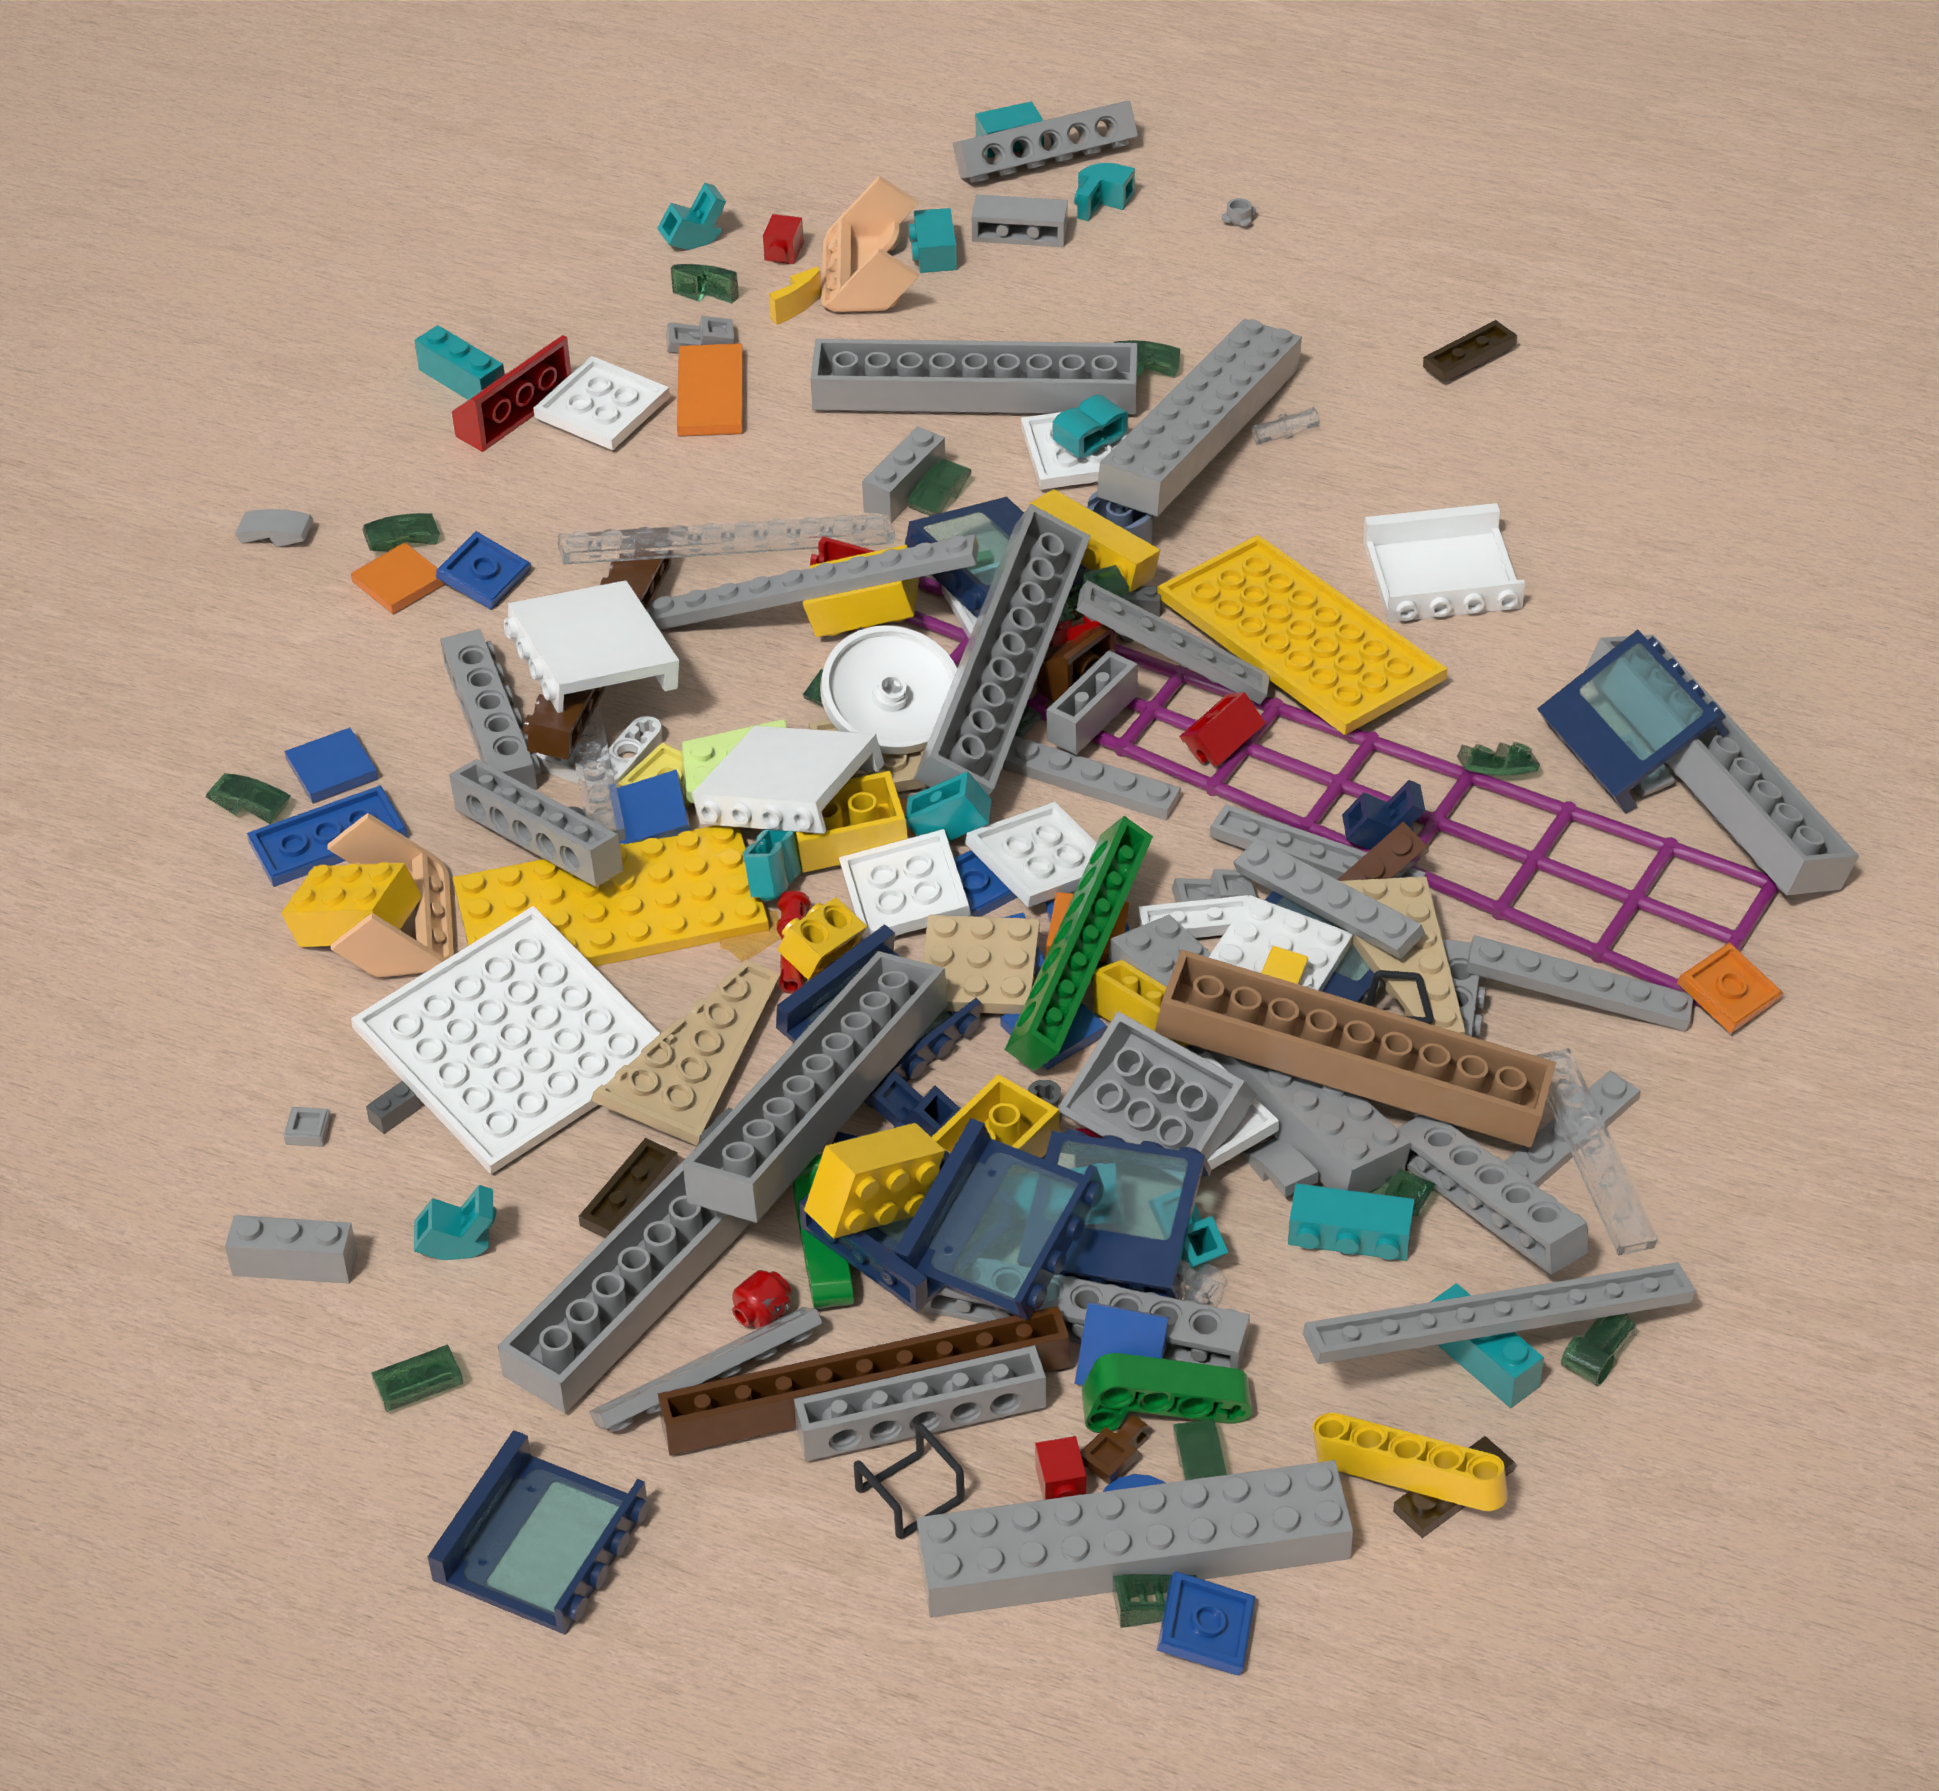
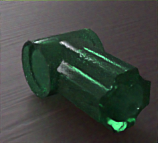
[1561,1313,1636,1386]

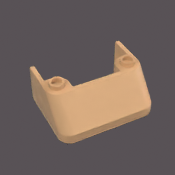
[821,176,919,312]
[328,813,454,978]

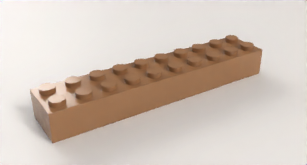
[1155,949,1556,1148]

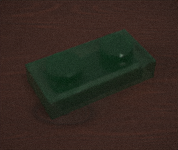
[371,1344,464,1412]

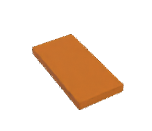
[677,343,743,436]

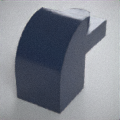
[1342,780,1425,850]
[867,1071,961,1137]

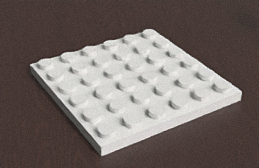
[351,906,660,1174]

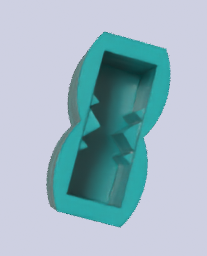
[1053,395,1128,458]
[743,829,801,901]

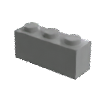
[971,194,1068,247]
[862,426,946,523]
[1047,651,1138,755]
[225,1215,358,1284]

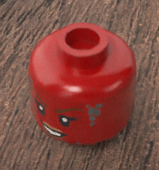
[732,1270,792,1329]

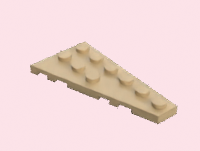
[1340,876,1466,1034]
[591,959,780,1146]

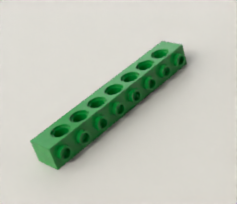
[1004,816,1153,1071]

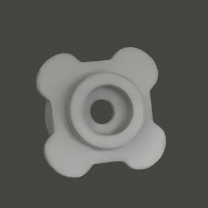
[1222,198,1256,226]

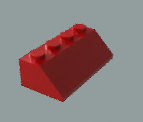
[452,335,572,452]

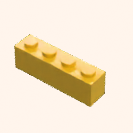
[1029,489,1161,592]

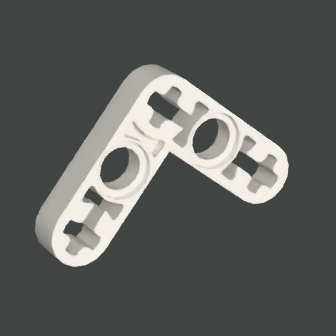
[533,716,663,794]

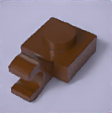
[1080,1415,1148,1485]

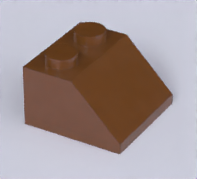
[1037,624,1115,702]

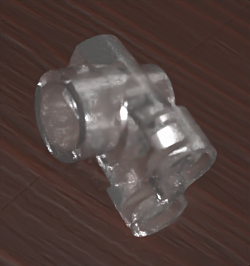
[1177,1258,1228,1307]

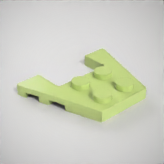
[681,720,786,804]

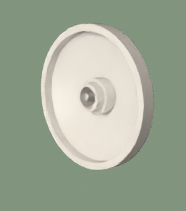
[820,626,957,754]

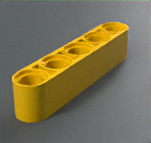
[1312,1412,1508,1511]

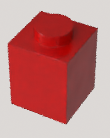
[763,214,804,264]
[1035,1436,1086,1500]

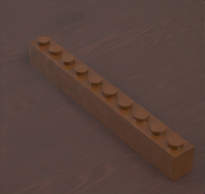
[523,529,673,760]
[657,1306,1070,1456]

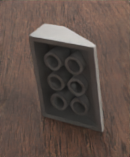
[1058,1011,1257,1183]

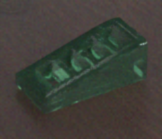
[1113,1574,1197,1628]

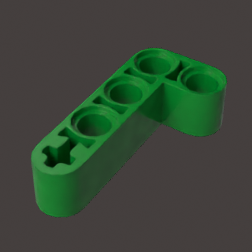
[792,1153,854,1309]
[1081,1353,1253,1433]

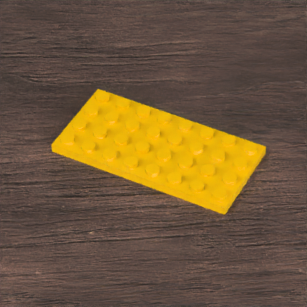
[1157,535,1448,735]
[453,825,769,967]

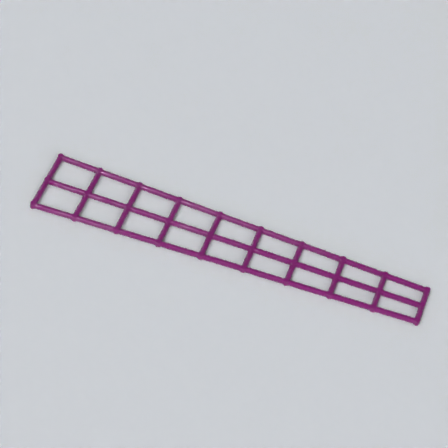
[852,576,1779,1007]

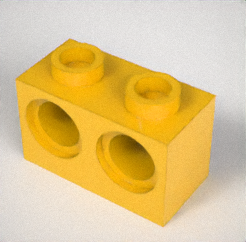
[777,897,867,980]

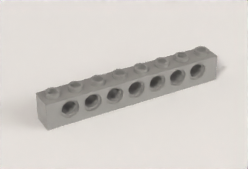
[924,1254,1250,1369]

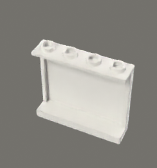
[1363,503,1525,623]
[504,580,679,713]
[692,726,884,834]

